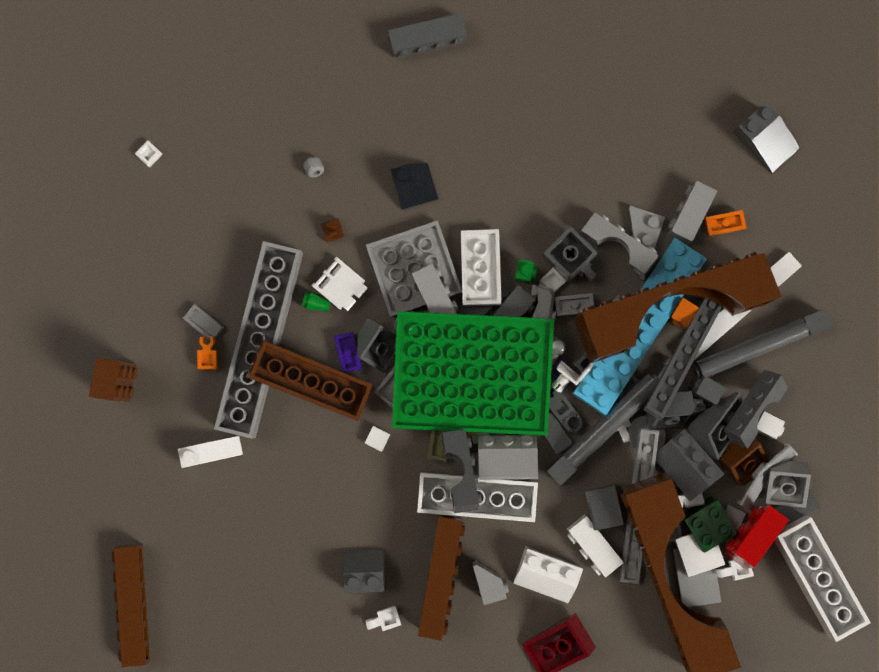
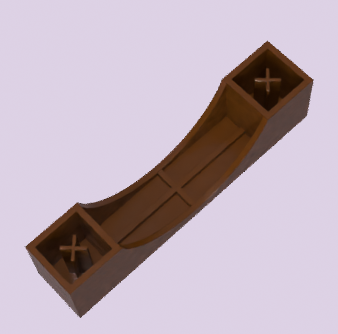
[574,252,782,364]
[620,472,741,672]

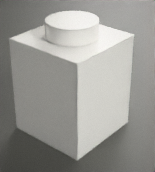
[757,411,785,439]

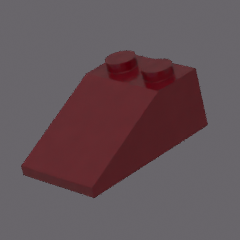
[522,613,596,672]

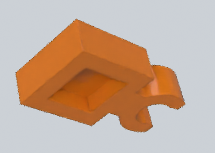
[197,336,218,369]

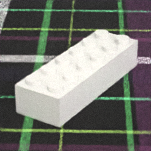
[417,472,538,522]
[774,516,871,642]

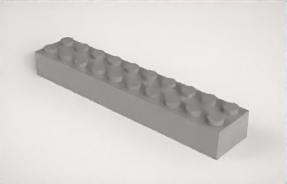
[214,241,303,439]

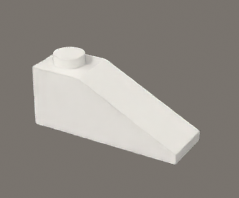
[178,436,243,468]

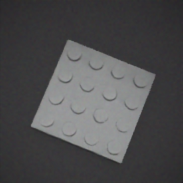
[366,220,462,317]

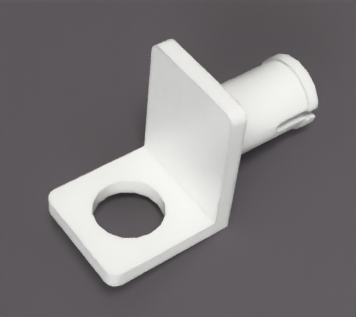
[552,361,593,392]

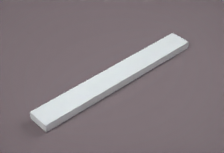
[674,252,802,360]

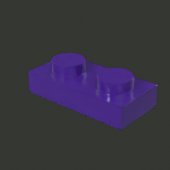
[334,332,362,373]

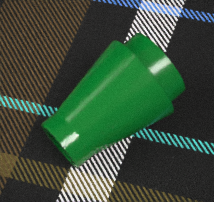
[302,292,331,312]

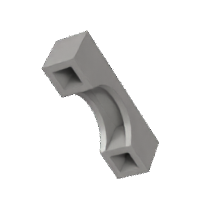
[581,213,659,278]

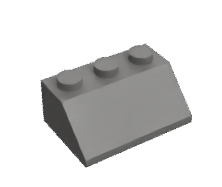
[478,435,538,480]

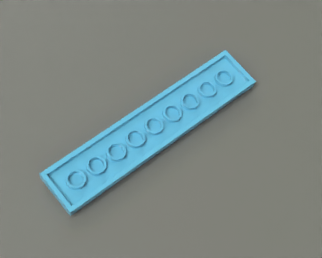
[572,238,707,416]

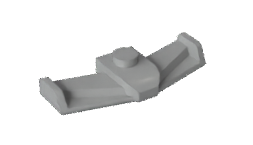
[737,443,798,513]

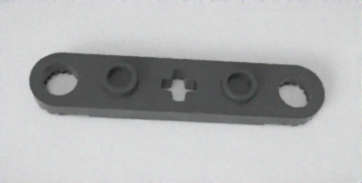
[549,379,583,433]

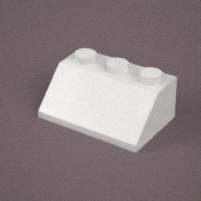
[513,546,583,603]

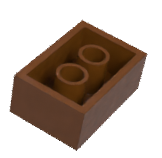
[89,357,138,402]

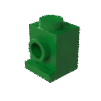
[514,259,537,285]

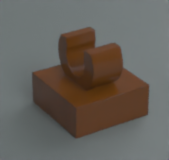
[321,218,345,243]

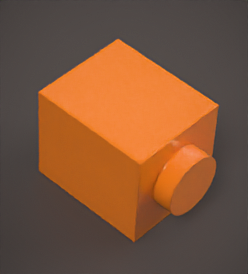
[668,298,699,329]

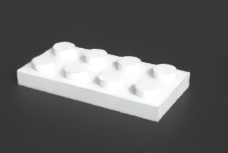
[461,229,501,307]

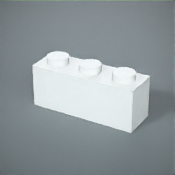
[567,514,624,578]

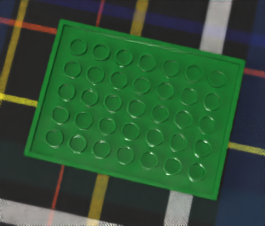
[392,311,554,436]

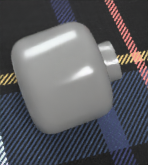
[303,157,324,178]

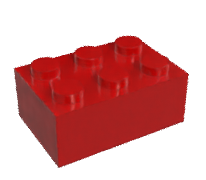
[725,505,789,568]

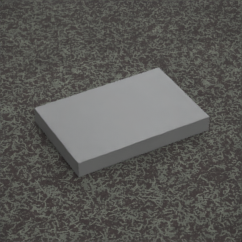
[673,548,721,607]

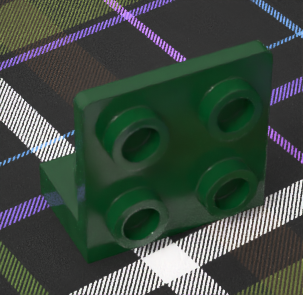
[682,496,737,553]

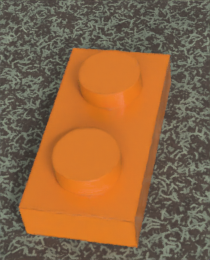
[704,210,747,237]

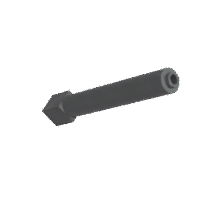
[693,309,833,377]
[547,374,660,486]

